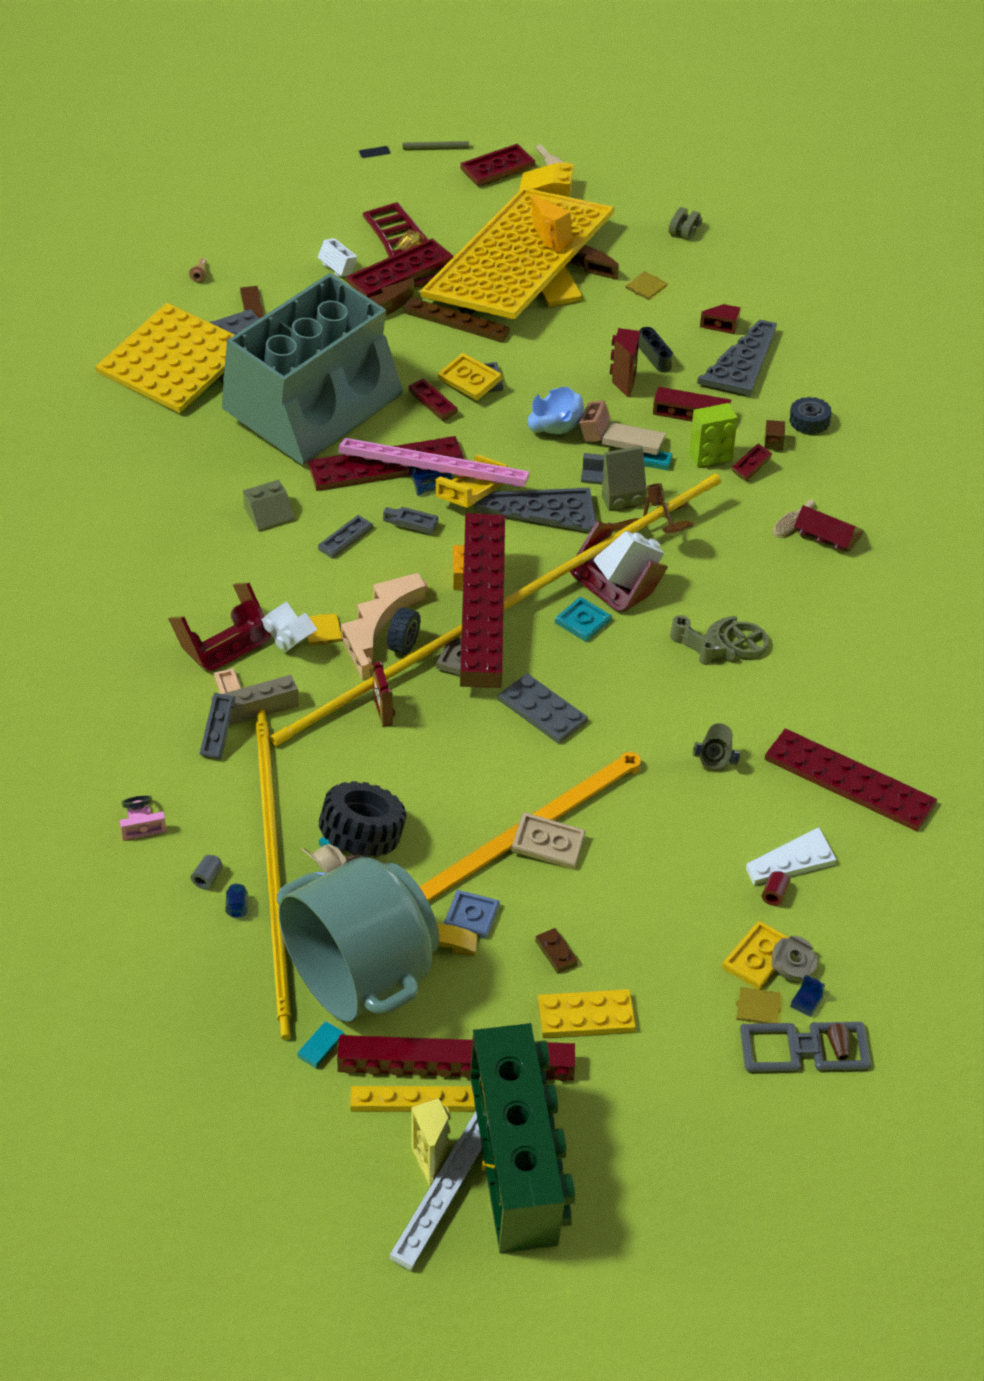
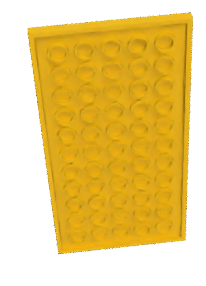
[420,187,614,319]

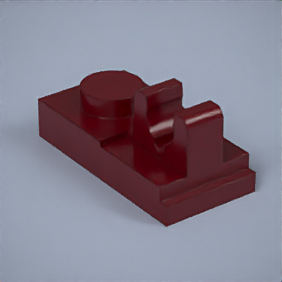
[732,443,772,481]

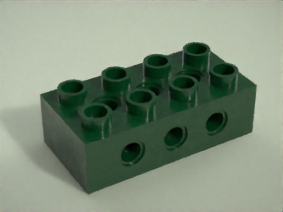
[470,1023,575,1253]

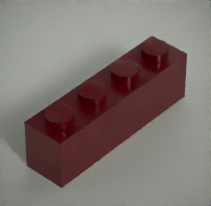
[653,386,732,422]

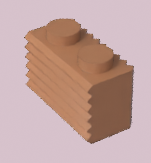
[579,400,611,442]

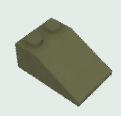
[601,446,647,511]

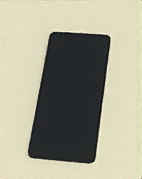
[359,146,391,158]

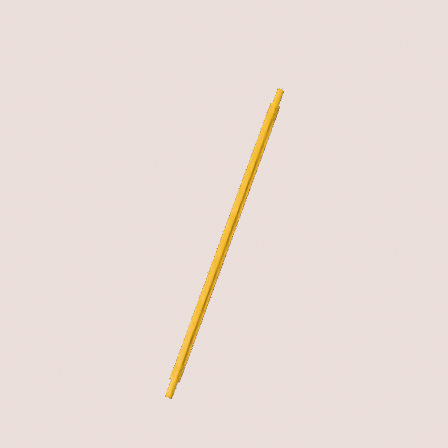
[256,709,291,1040]

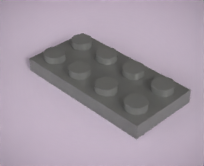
[498,673,588,744]

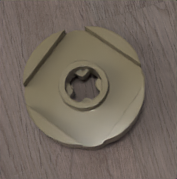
[771,936,818,982]

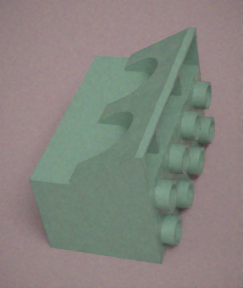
[222,273,403,465]

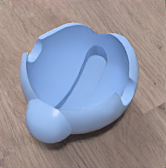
[527,386,584,434]

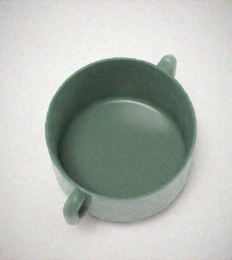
[277,857,439,1022]

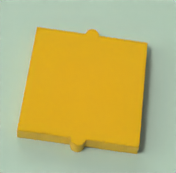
[307,613,342,645]

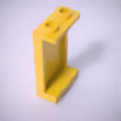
[436,455,508,508]

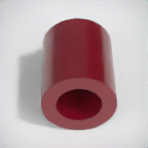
[761,871,791,906]

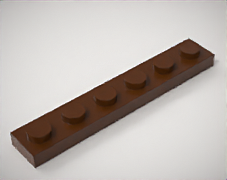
[404,298,510,343]

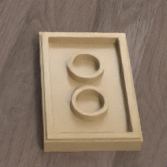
[602,422,666,455]
[511,812,586,870]

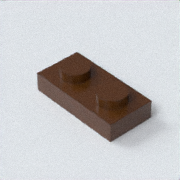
[535,928,578,974]

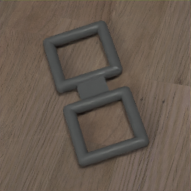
[740,1022,871,1072]

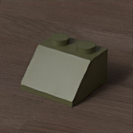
[243,480,295,532]

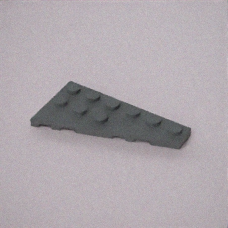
[697,320,777,396]
[475,488,596,532]

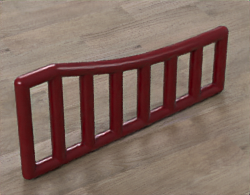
[362,202,445,288]

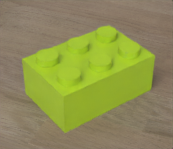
[689,403,738,468]

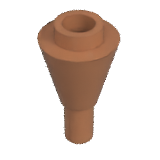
[189,258,207,283]

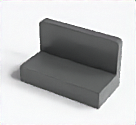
[581,453,604,485]

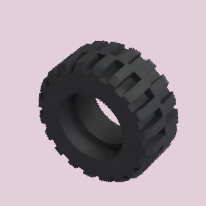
[319,781,407,857]

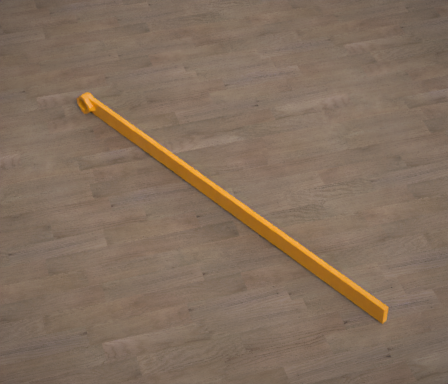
[419,752,641,902]

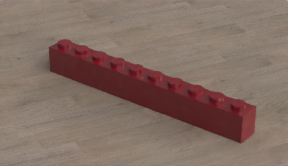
[337,1035,575,1081]

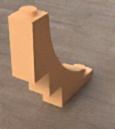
[341,573,428,680]

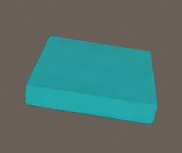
[555,597,612,642]

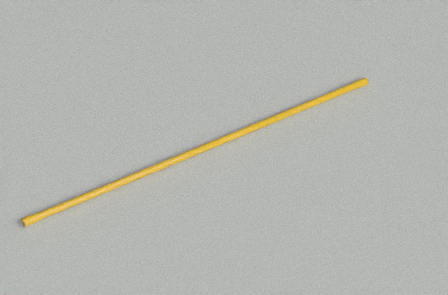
[269,473,721,747]

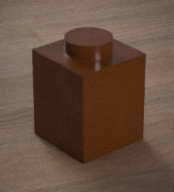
[764,420,785,450]

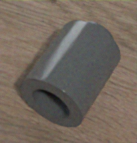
[191,855,223,890]

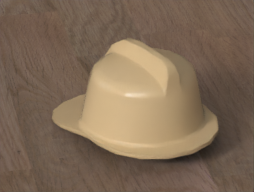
[301,844,347,873]

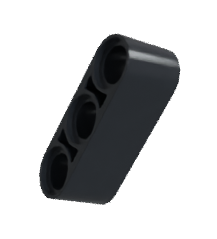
[639,327,673,373]

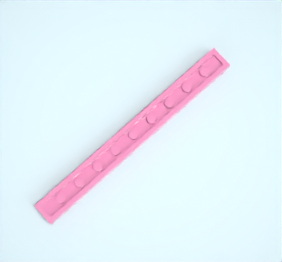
[339,438,530,487]

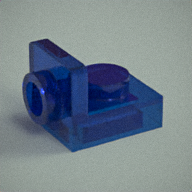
[790,975,825,1017]

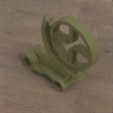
[670,615,769,665]

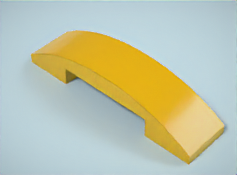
[437,923,478,955]

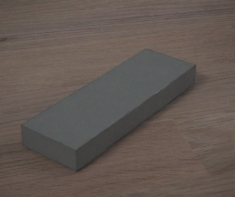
[318,515,373,559]
[199,692,236,759]

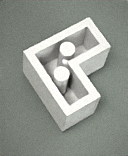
[261,602,317,653]

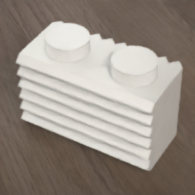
[318,238,358,277]

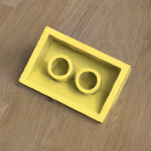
[411,1098,451,1186]

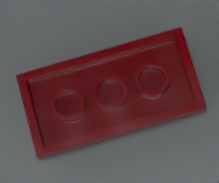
[460,143,535,186]

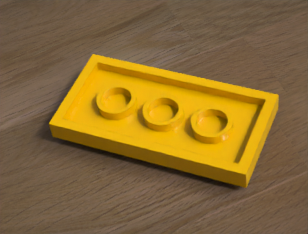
[538,989,635,1038]

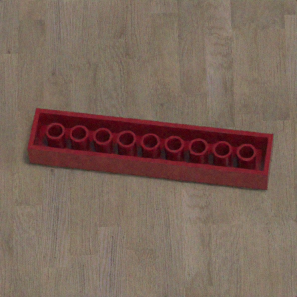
[460,513,505,688]

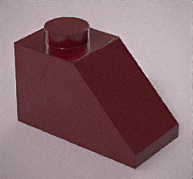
[700,304,741,335]

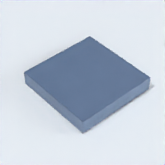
[444,890,500,939]

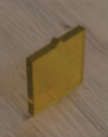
[625,271,668,300]
[736,987,781,1023]

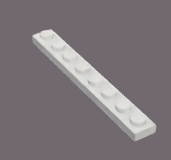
[389,1111,482,1271]

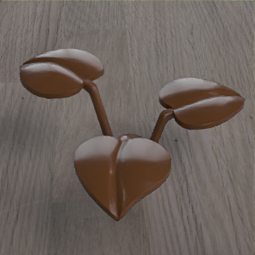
[608,483,695,533]

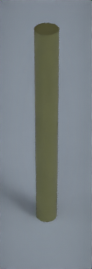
[402,141,469,149]

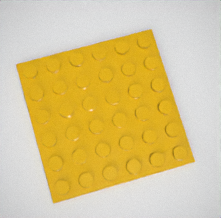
[95,303,234,413]

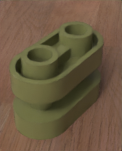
[669,207,703,239]

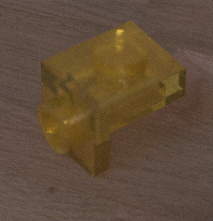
[396,229,425,251]

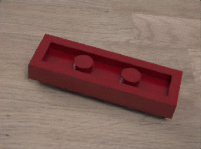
[409,378,457,421]

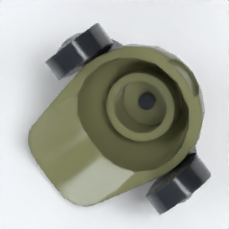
[692,723,740,769]

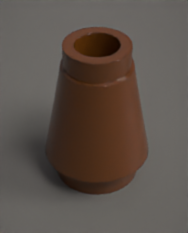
[827,1023,850,1060]

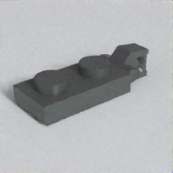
[383,507,439,534]

